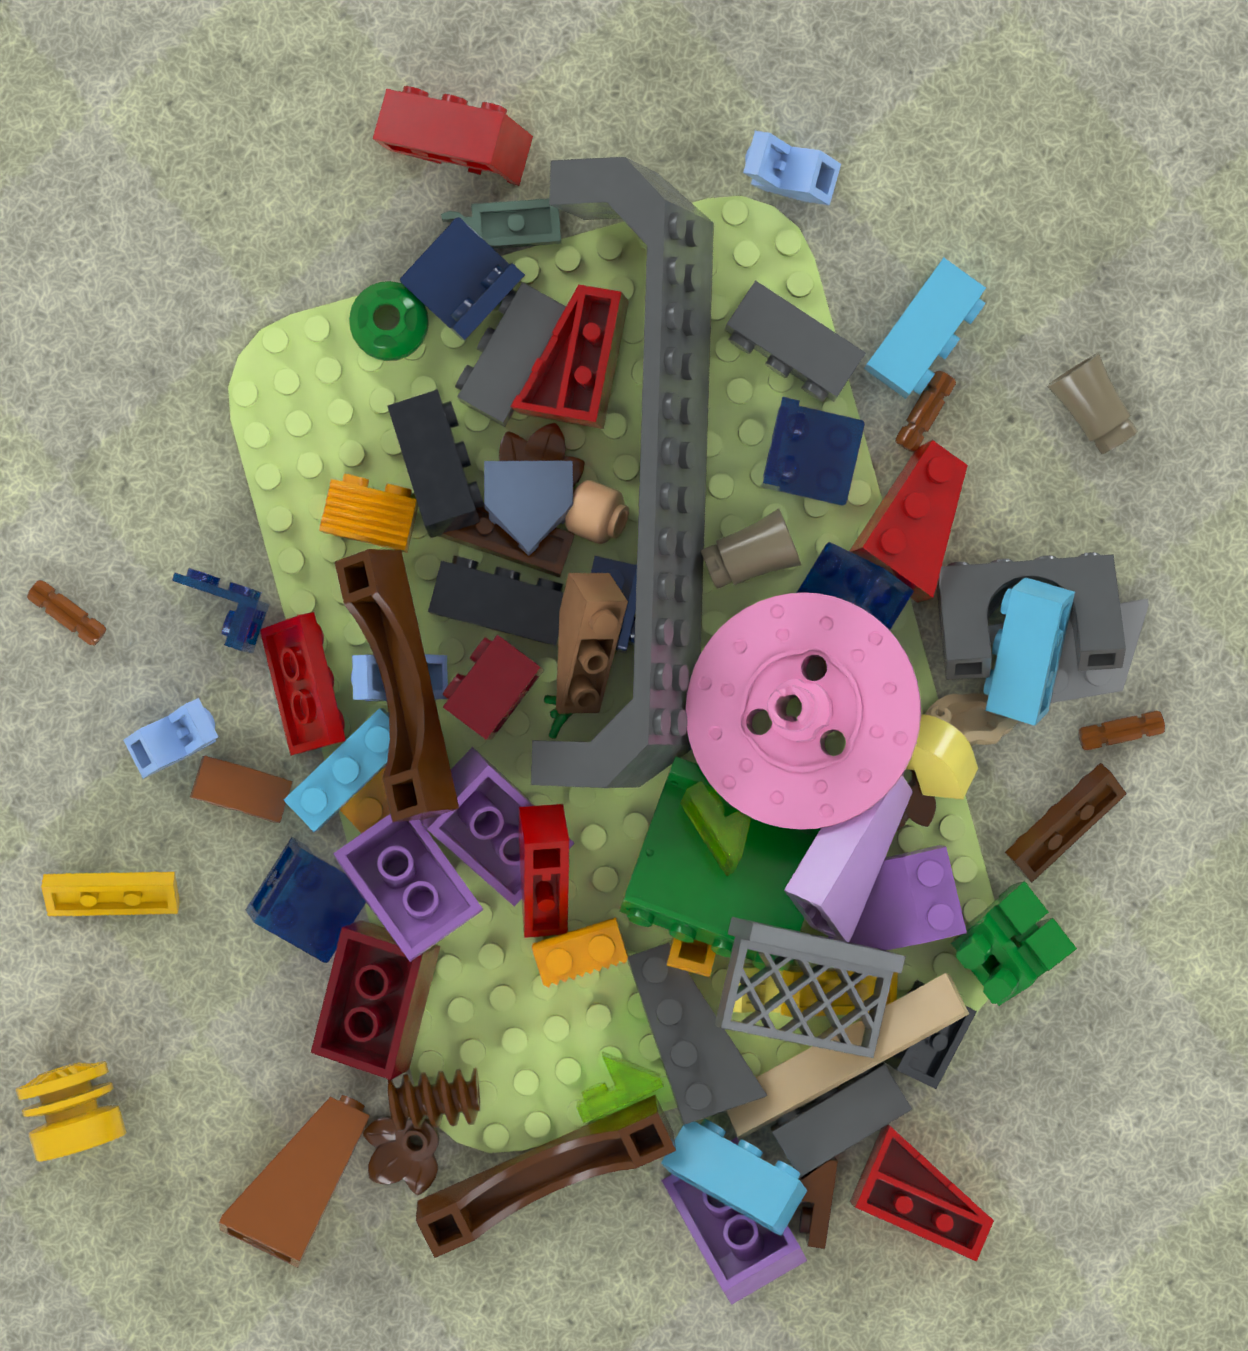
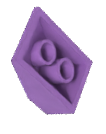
[420,747,575,907]
[333,814,483,962]
[828,845,967,950]
[661,1137,807,1305]

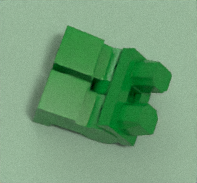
[950,881,1077,1006]

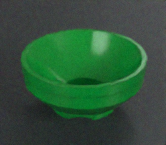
[349,281,429,361]

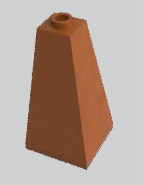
[219,1095,370,1268]

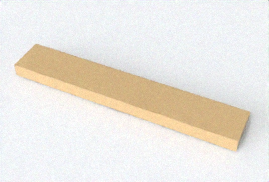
[726,973,969,1138]

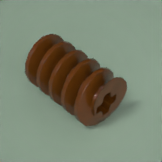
[388,1068,480,1131]

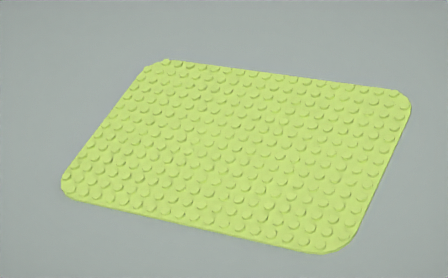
[228,196,995,1153]

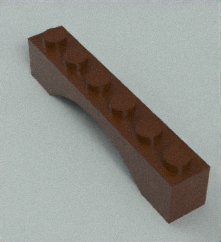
[335,549,459,822]
[416,1094,676,1258]

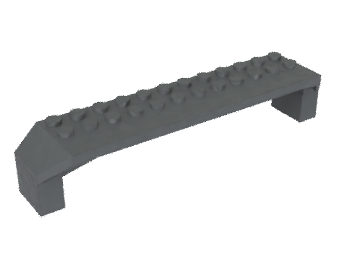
[531,157,714,788]

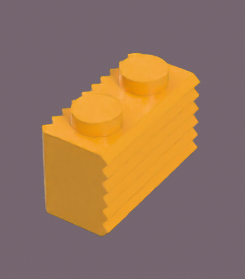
[319,474,419,553]
[532,917,628,988]

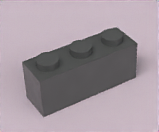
[725,280,866,402]
[455,282,566,427]
[770,1062,912,1178]

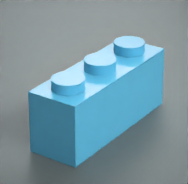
[864,257,986,399]
[983,577,1075,726]
[284,708,390,832]
[661,1119,807,1236]

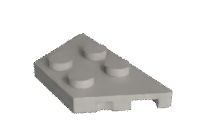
[988,598,1149,703]

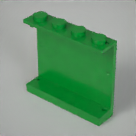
[619,756,821,972]

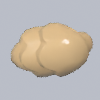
[925,693,1018,746]

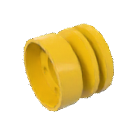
[16,1061,127,1162]

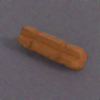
[895,371,956,452]
[27,580,107,646]
[1079,711,1165,750]

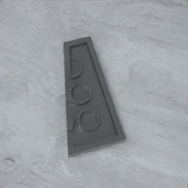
[627,943,767,1125]

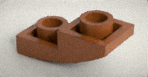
[190,756,293,823]

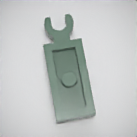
[441,198,562,249]

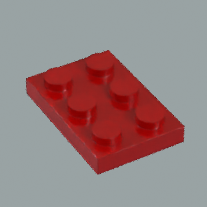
[260,612,346,756]

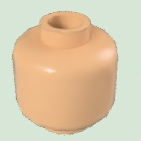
[565,480,629,544]

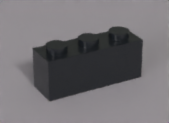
[387,389,484,538]
[428,555,564,646]

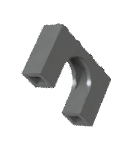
[936,552,1126,680]

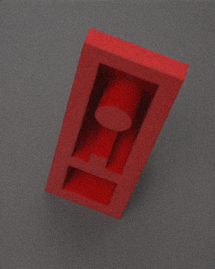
[519,804,569,938]

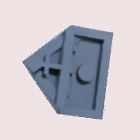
[484,461,573,556]

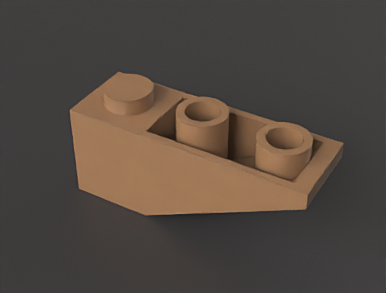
[556,573,628,714]

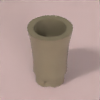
[1047,353,1138,454]
[701,508,802,588]

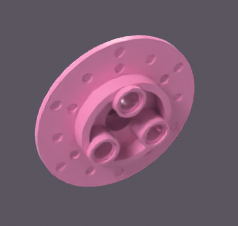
[686,593,921,829]

